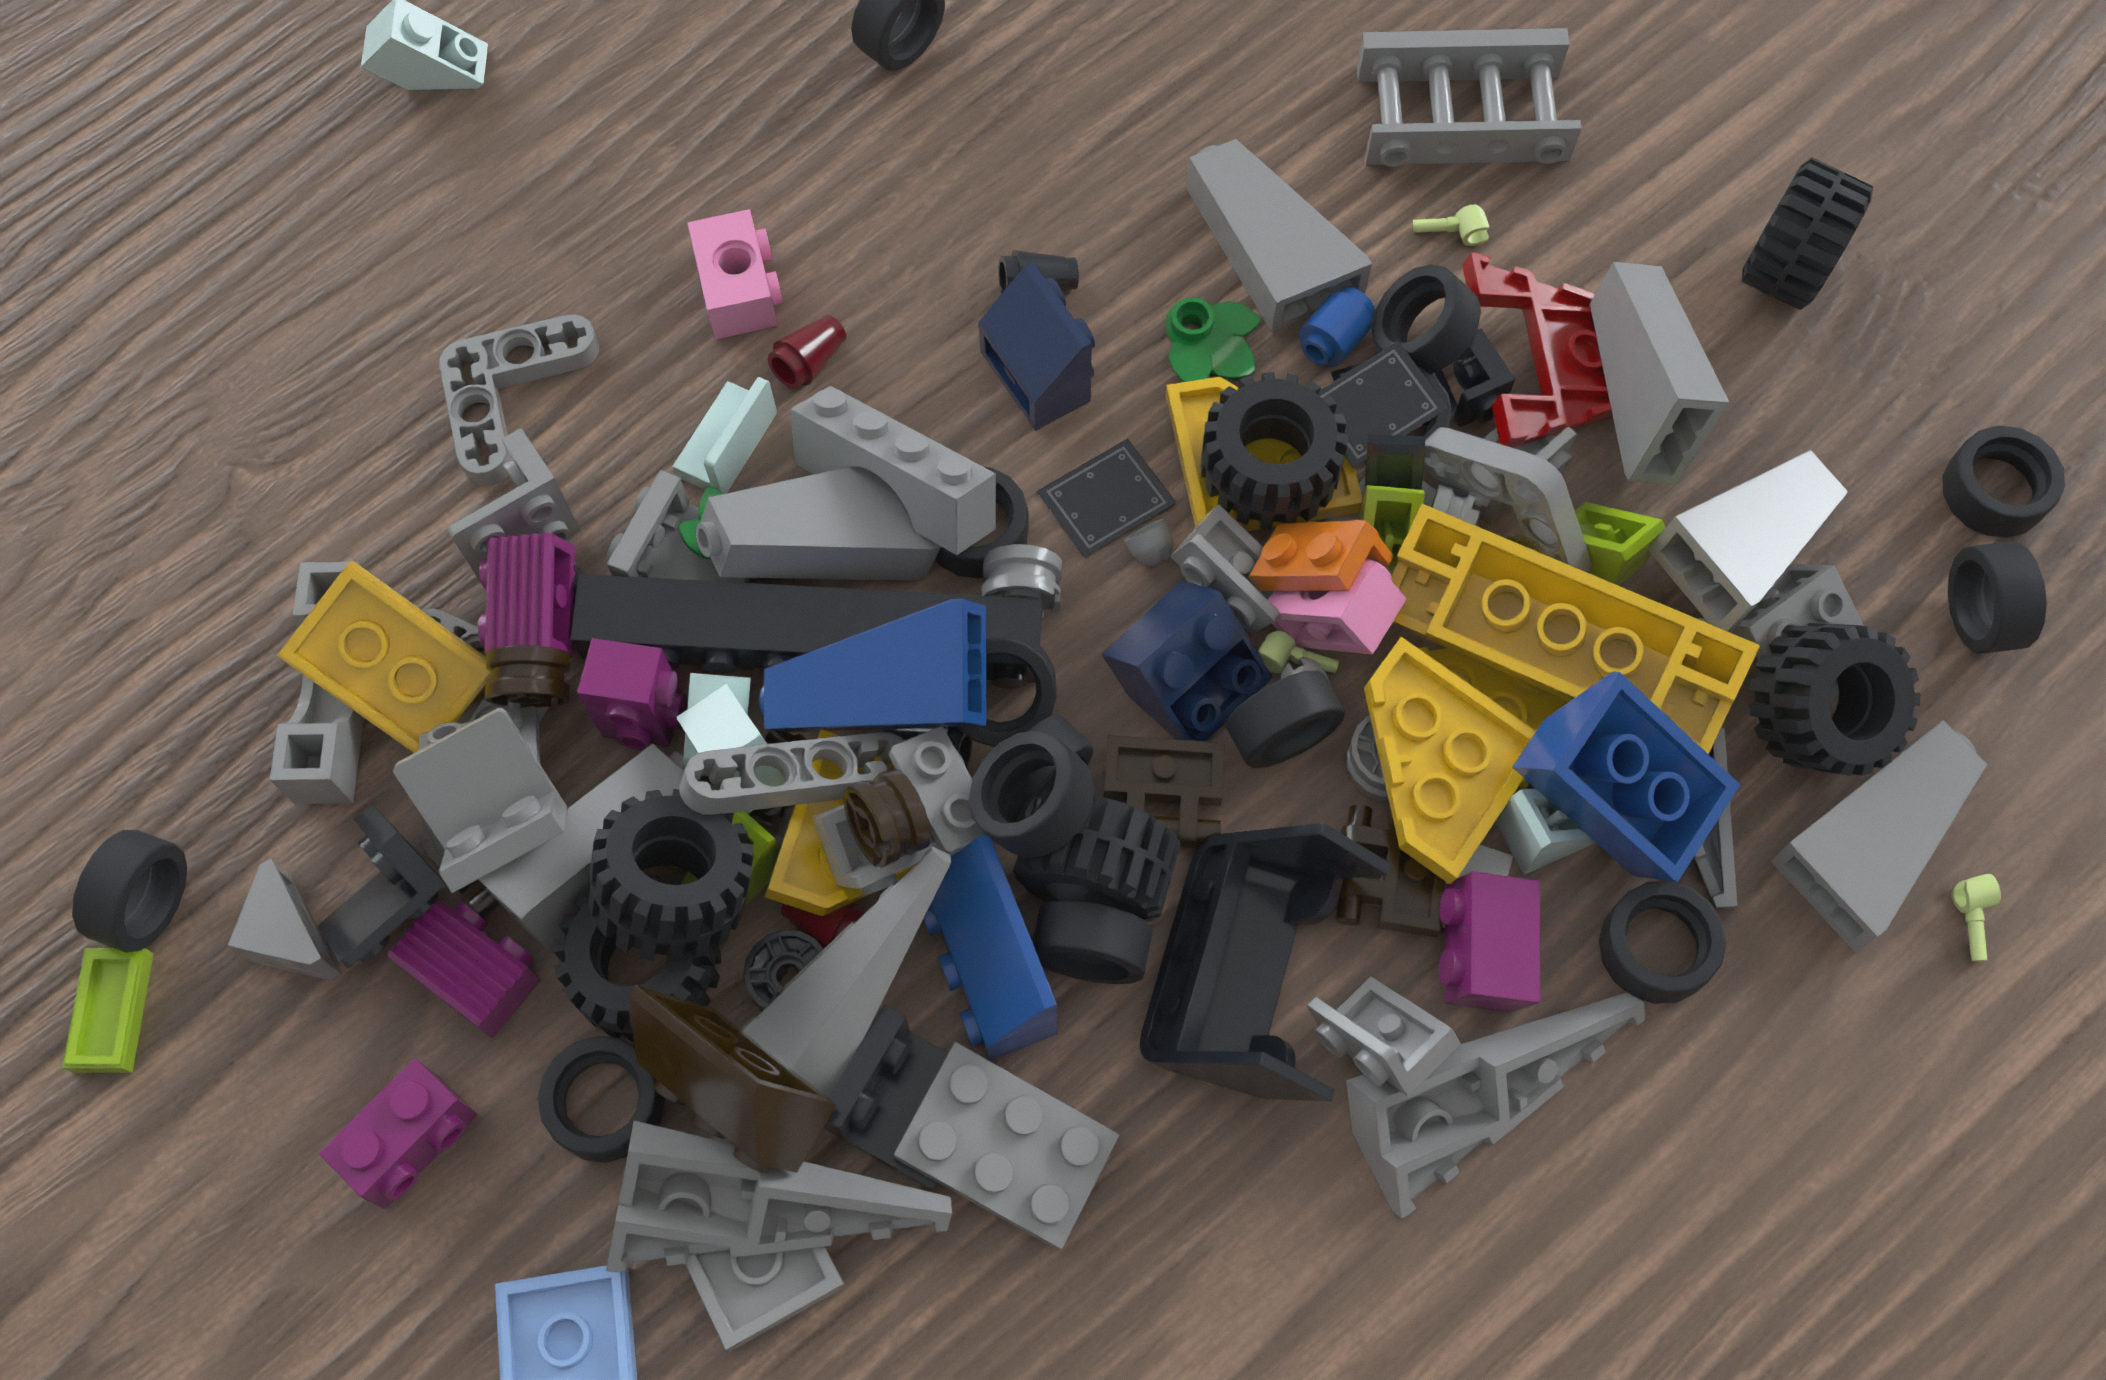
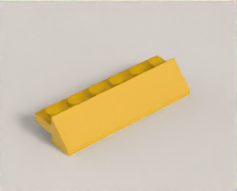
[1391,503,1760,754]

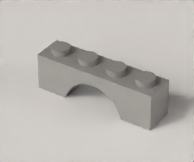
[790,386,996,555]
[270,562,364,804]

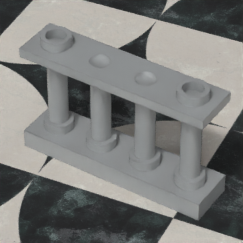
[1356,28,1582,167]

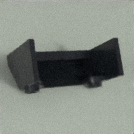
[1140,823,1391,1102]

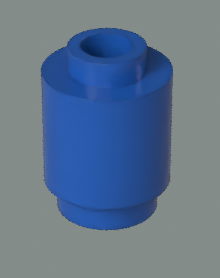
[1299,287,1375,367]

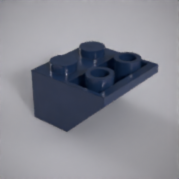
[978,263,1095,431]
[1101,581,1273,742]

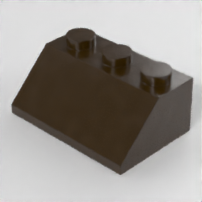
[629,985,837,1173]

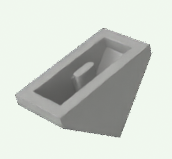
[228,859,341,980]

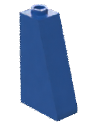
[759,599,986,732]

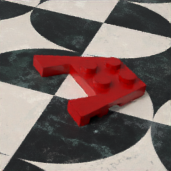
[1462,252,1613,448]

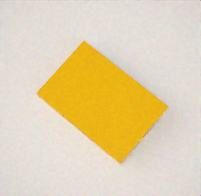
[277,560,492,753]

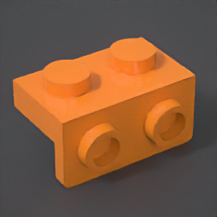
[1249,520,1394,591]

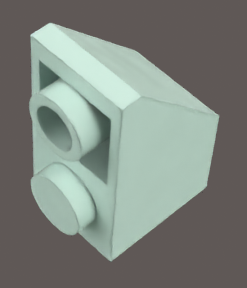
[361,0,488,90]

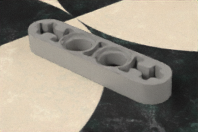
[679,732,905,815]

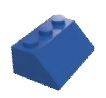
[1512,672,1740,882]
[923,834,1058,1061]

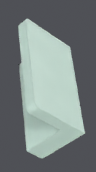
[672,377,777,494]

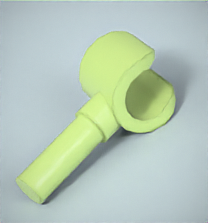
[1413,205,1489,247]
[1257,631,1339,674]
[1951,874,2001,962]

